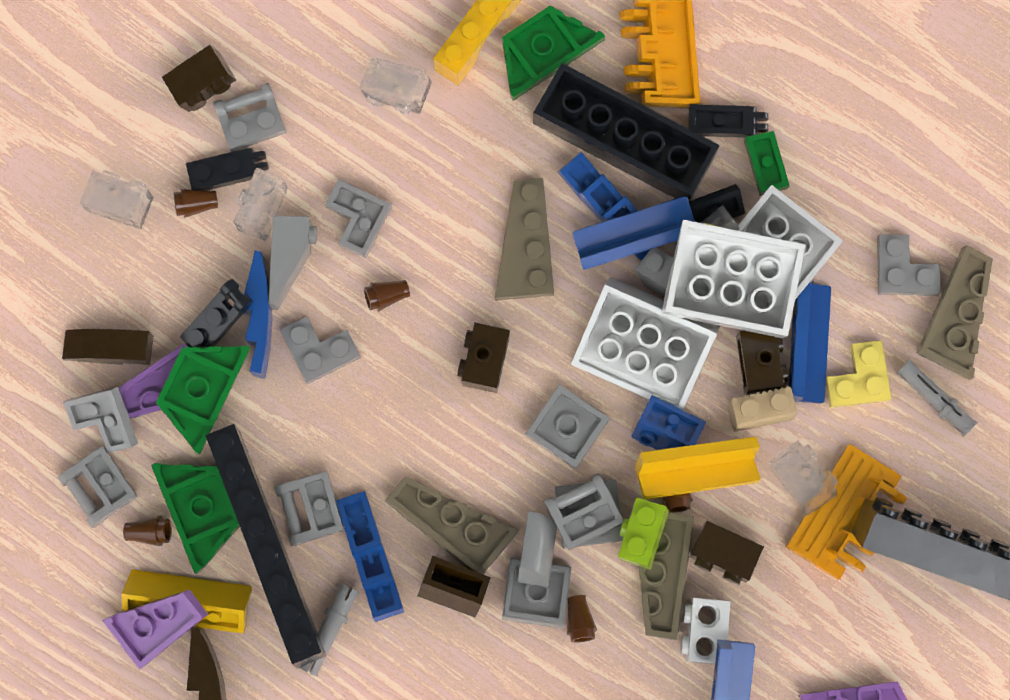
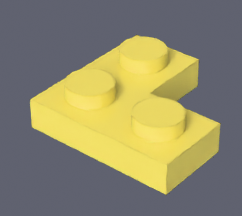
[826,340,892,408]

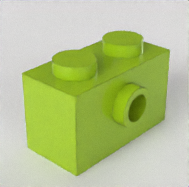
[618,497,669,570]

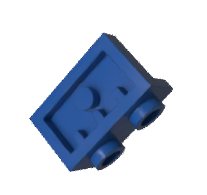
[632,395,706,450]

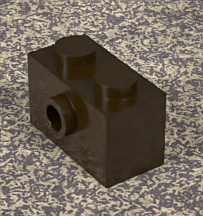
[162,45,236,112]
[457,322,510,393]
[736,330,788,395]
[689,521,764,585]
[417,556,491,618]

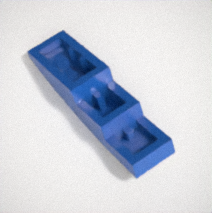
[557,152,651,261]
[244,250,273,379]
[336,491,404,622]

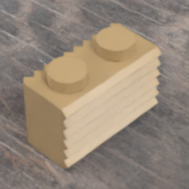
[727,386,797,432]

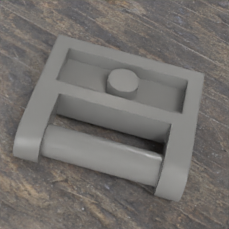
[213,83,287,152]
[58,446,138,528]
[275,471,344,546]
[544,473,624,551]

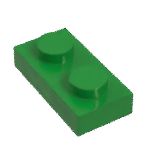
[744,131,790,196]

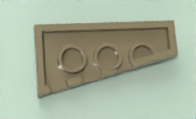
[495,178,554,301]
[916,245,993,380]
[385,476,519,574]
[639,513,694,640]

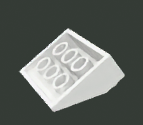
[738,185,843,299]
[661,220,806,338]
[571,277,720,410]

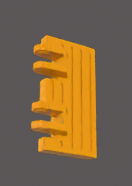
[619,0,701,108]
[785,444,907,580]

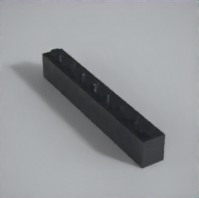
[205,424,326,668]

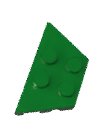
[502,6,605,101]
[156,346,251,454]
[151,463,240,574]

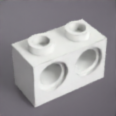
[681,598,731,664]

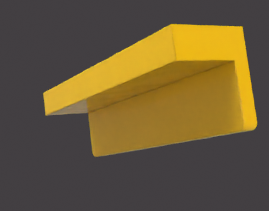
[634,436,760,499]
[121,569,252,634]

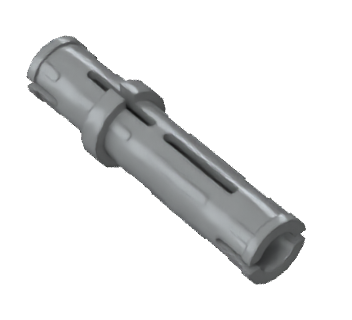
[896,360,978,437]
[300,583,359,677]

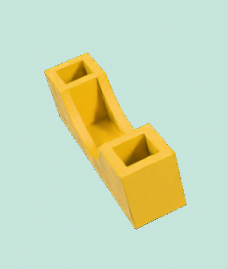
[433,0,522,86]

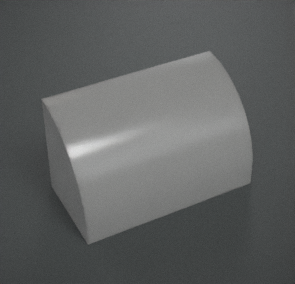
[518,511,557,587]

